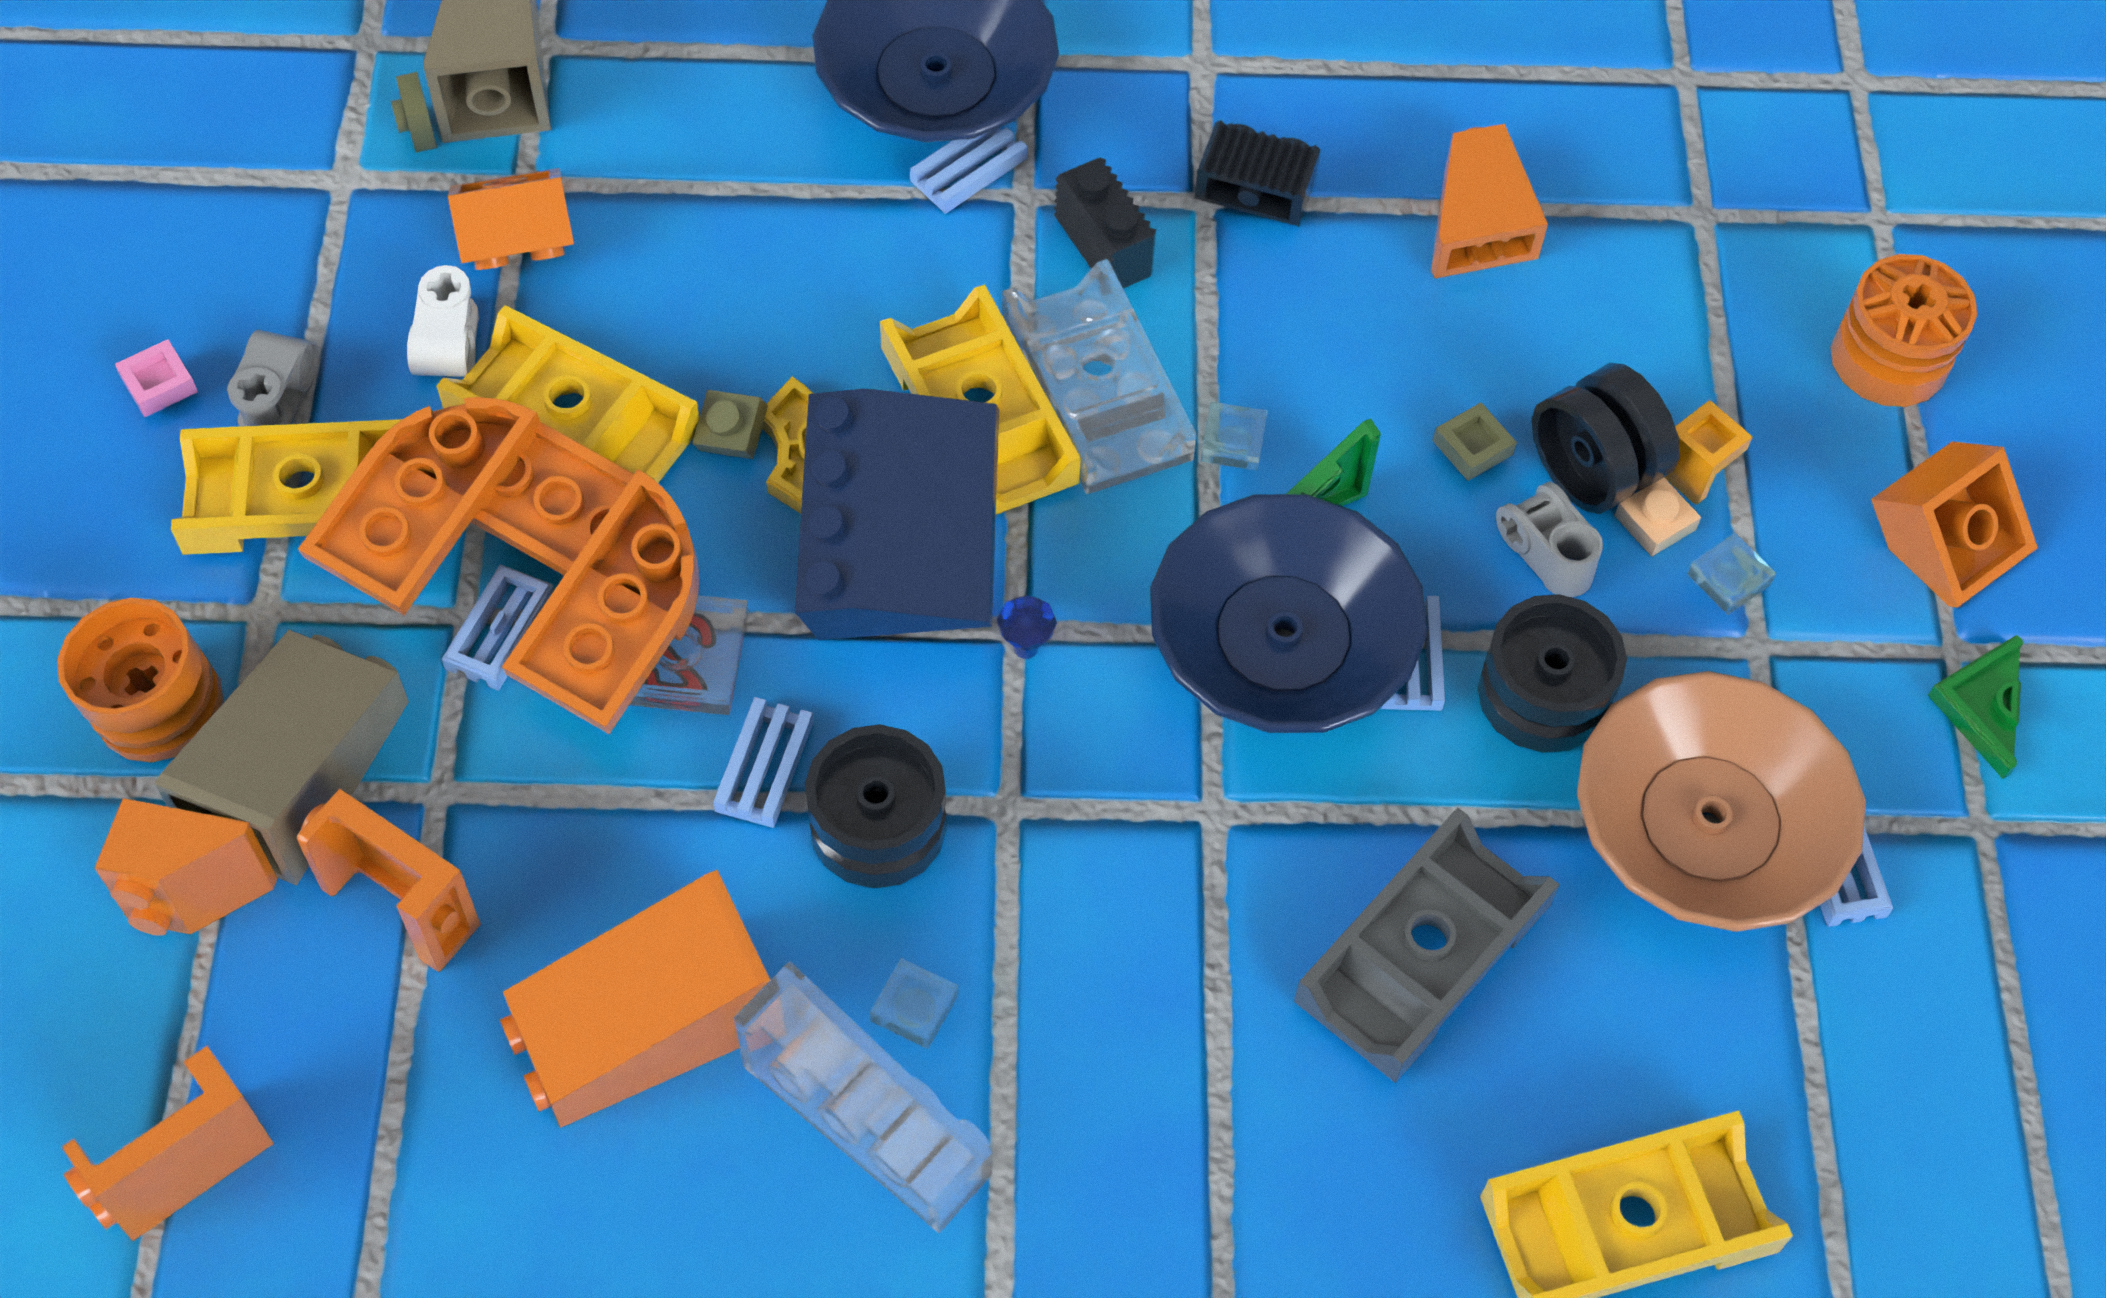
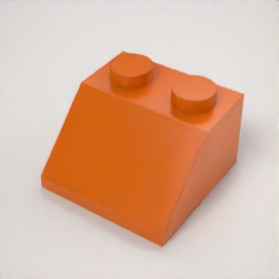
[448,168,574,270]
[1871,441,2038,608]
[94,798,277,936]

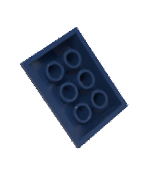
[795,388,999,640]

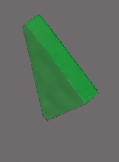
[1286,418,1381,506]
[1928,635,2023,779]

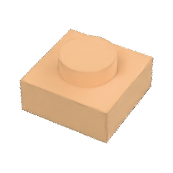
[1614,477,1701,557]

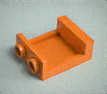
[297,789,481,972]
[61,1046,274,1241]

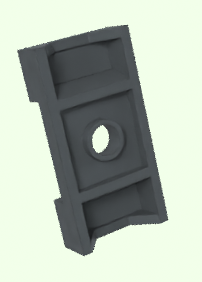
[1294,807,1560,1083]

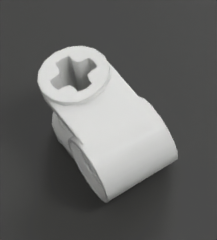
[407,265,479,377]

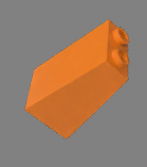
[499,870,779,1128]

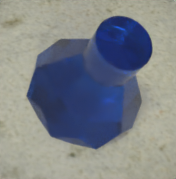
[997,595,1057,659]

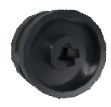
[1531,363,1680,514]
[1477,594,1627,753]
[805,724,947,888]

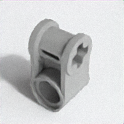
[227,330,319,427]
[1496,482,1603,597]

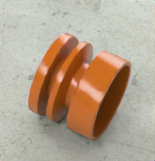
[1831,254,1978,407]
[57,598,223,763]

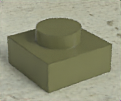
[391,72,437,153]
[693,390,768,459]
[1433,402,1517,481]

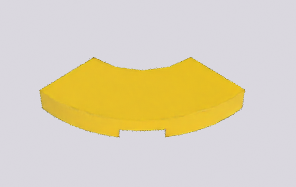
[762,376,814,514]

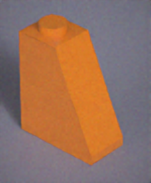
[1431,124,1548,279]

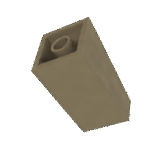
[423,0,551,143]
[154,630,409,886]

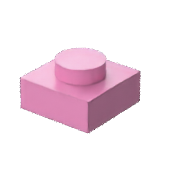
[115,339,198,418]

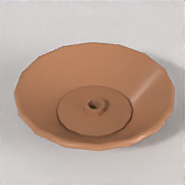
[1577,671,1866,932]

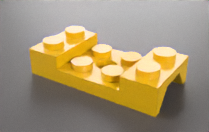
[880,284,1081,515]
[437,305,700,483]
[171,419,402,555]
[1480,1110,1793,1298]

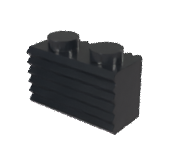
[1194,120,1321,227]
[1054,158,1156,293]

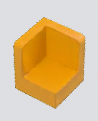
[1665,400,1753,504]

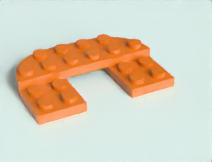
[298,397,699,734]

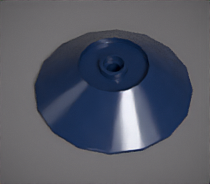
[812,0,1059,142]
[1150,494,1427,733]

